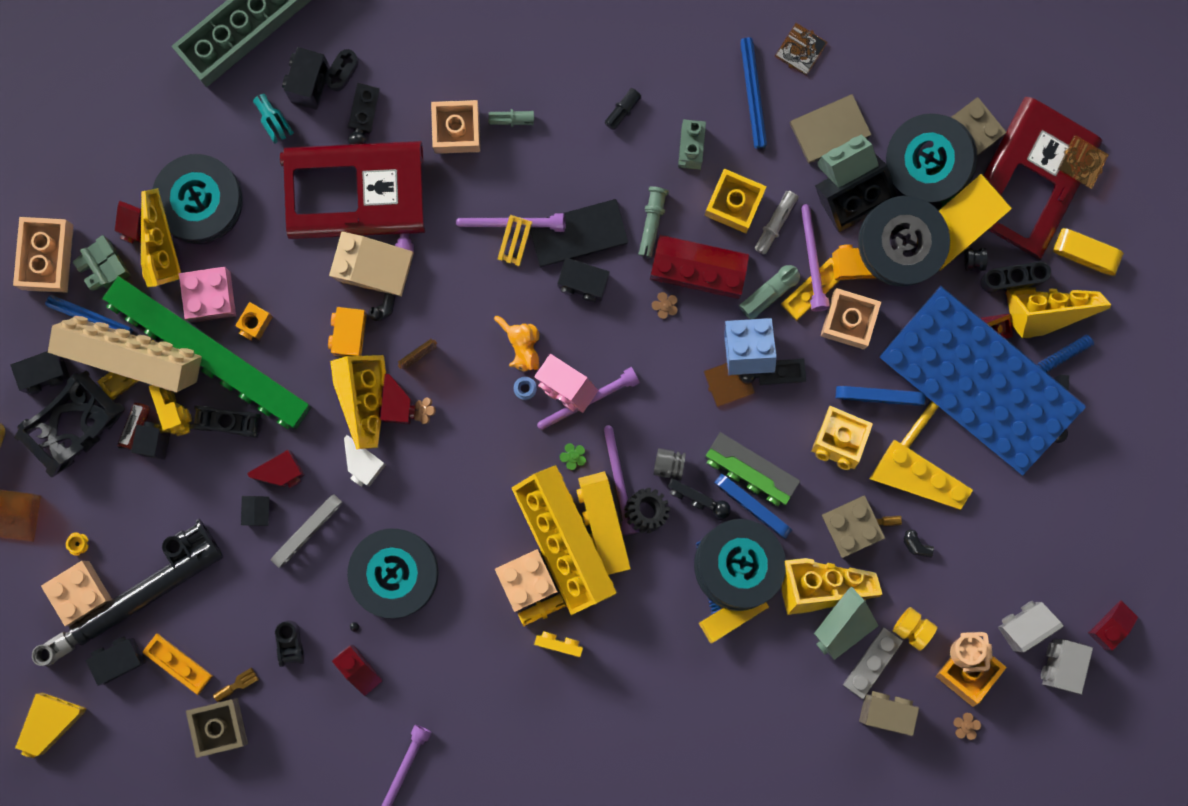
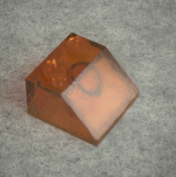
[0,490,41,542]

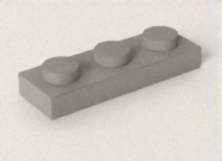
[843,627,903,699]

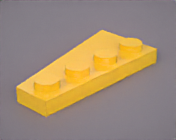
[869,440,973,510]

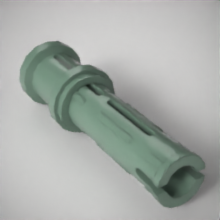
[638,187,669,258]

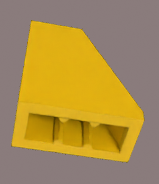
[15,692,86,758]

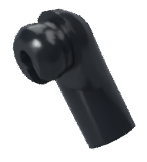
[368,293,396,321]

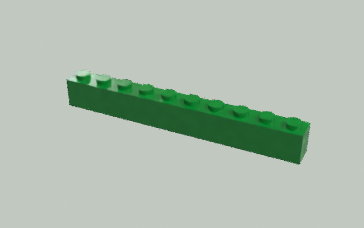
[102,276,312,429]

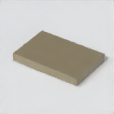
[790,94,871,164]

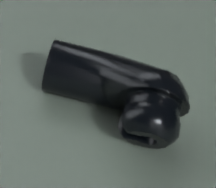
[904,529,934,558]

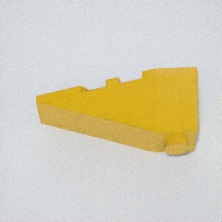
[141,188,181,287]
[1006,287,1111,338]
[330,355,386,449]
[782,558,883,615]

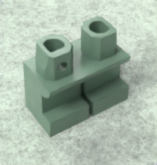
[678,119,706,169]
[73,235,131,291]

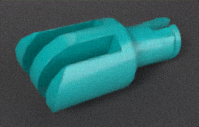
[253,94,294,144]

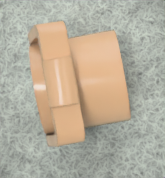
[950,632,993,672]

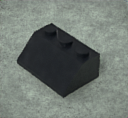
[815,154,897,232]

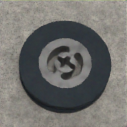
[858,196,950,287]

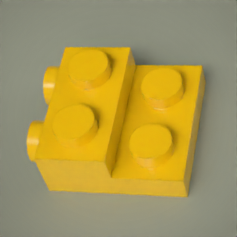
[149,385,192,436]
[811,406,873,470]

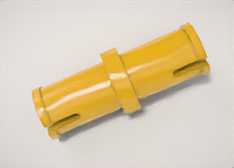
[517,593,566,627]

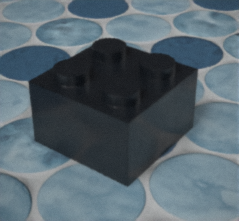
[282,47,330,110]

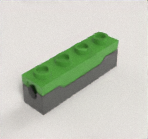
[704,432,800,507]

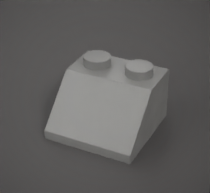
[998,601,1064,652]

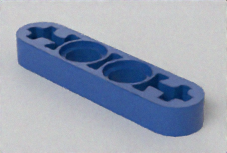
[835,386,926,406]
[714,474,792,539]

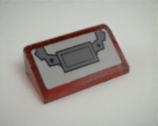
[118,402,151,450]

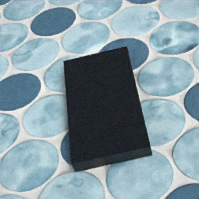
[530,199,628,267]

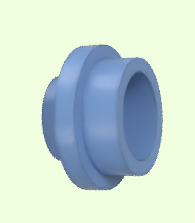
[514,377,537,400]

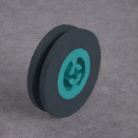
[886,113,977,202]
[152,154,243,244]
[694,519,786,611]
[347,528,439,618]

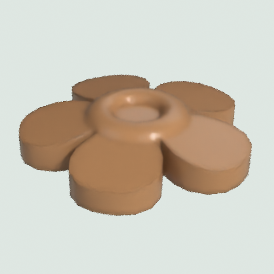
[652,292,678,319]
[415,397,436,424]
[953,713,981,740]

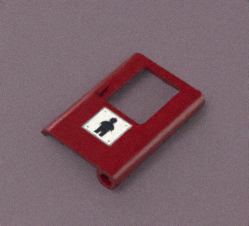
[983,97,1102,260]
[280,141,425,239]

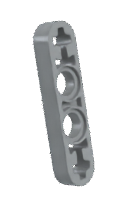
[271,494,343,568]

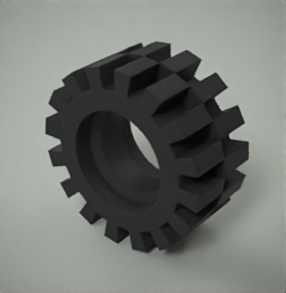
[624,488,670,533]

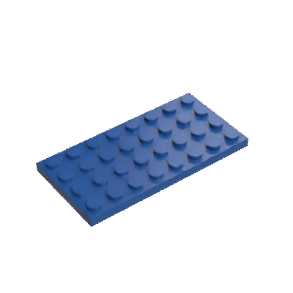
[879,286,1086,476]

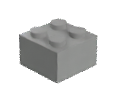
[1041,639,1093,694]

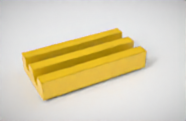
[498,215,532,266]

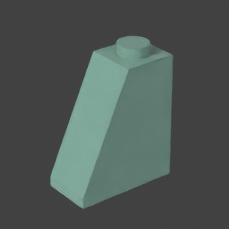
[814,587,879,660]

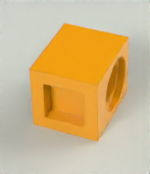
[235,302,273,340]

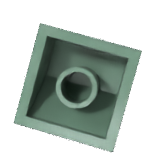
[817,134,879,188]

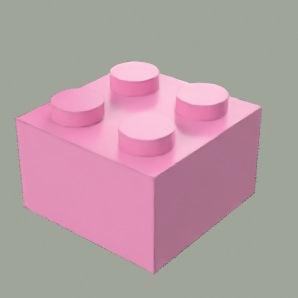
[179,267,236,323]
[534,354,599,413]

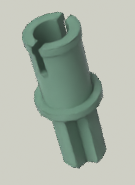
[488,109,534,127]

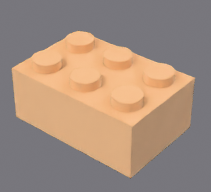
[13,217,73,293]

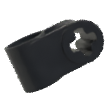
[275,620,304,667]

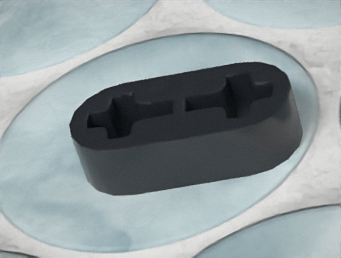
[325,49,358,91]

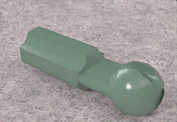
[739,265,800,320]

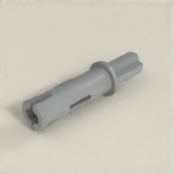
[755,191,799,255]

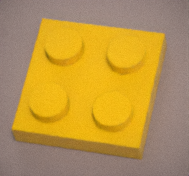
[534,631,583,657]

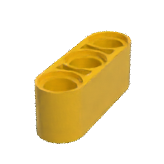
[1053,229,1124,276]

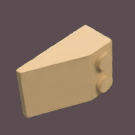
[329,232,414,296]

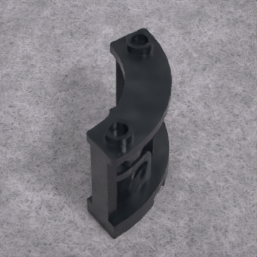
[14,370,125,478]

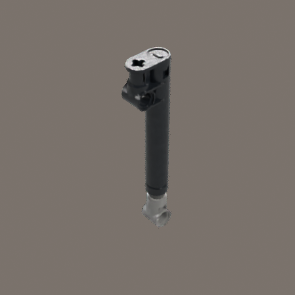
[32,518,223,666]

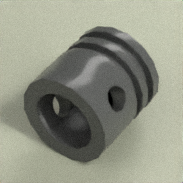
[653,448,686,480]

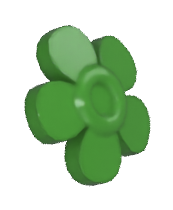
[559,443,586,470]

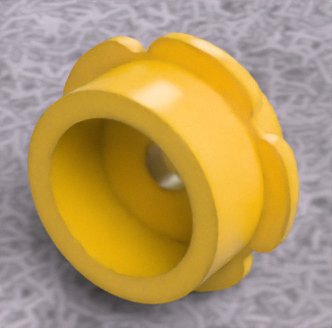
[66,532,89,556]

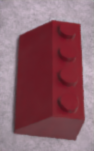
[650,235,749,299]

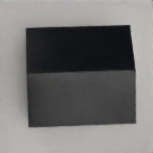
[241,496,269,526]

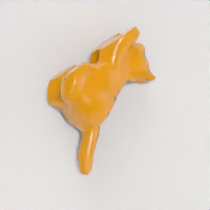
[494,316,539,372]

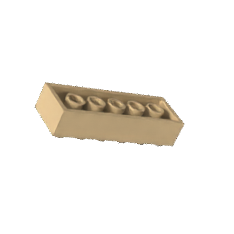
[48,316,202,392]

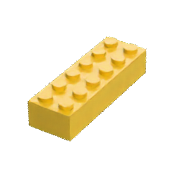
[511,465,617,615]

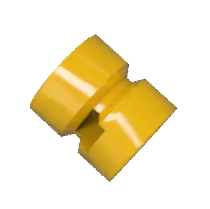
[892,607,938,651]

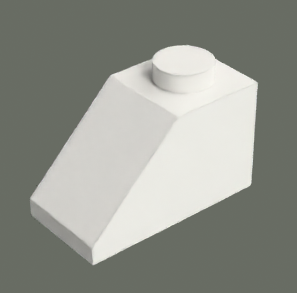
[344,435,386,487]

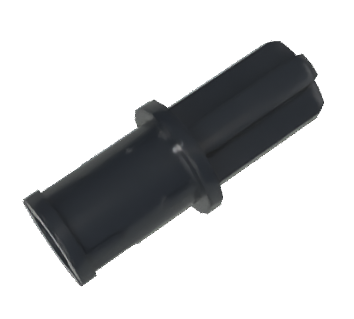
[605,88,642,130]

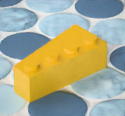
[576,471,630,575]

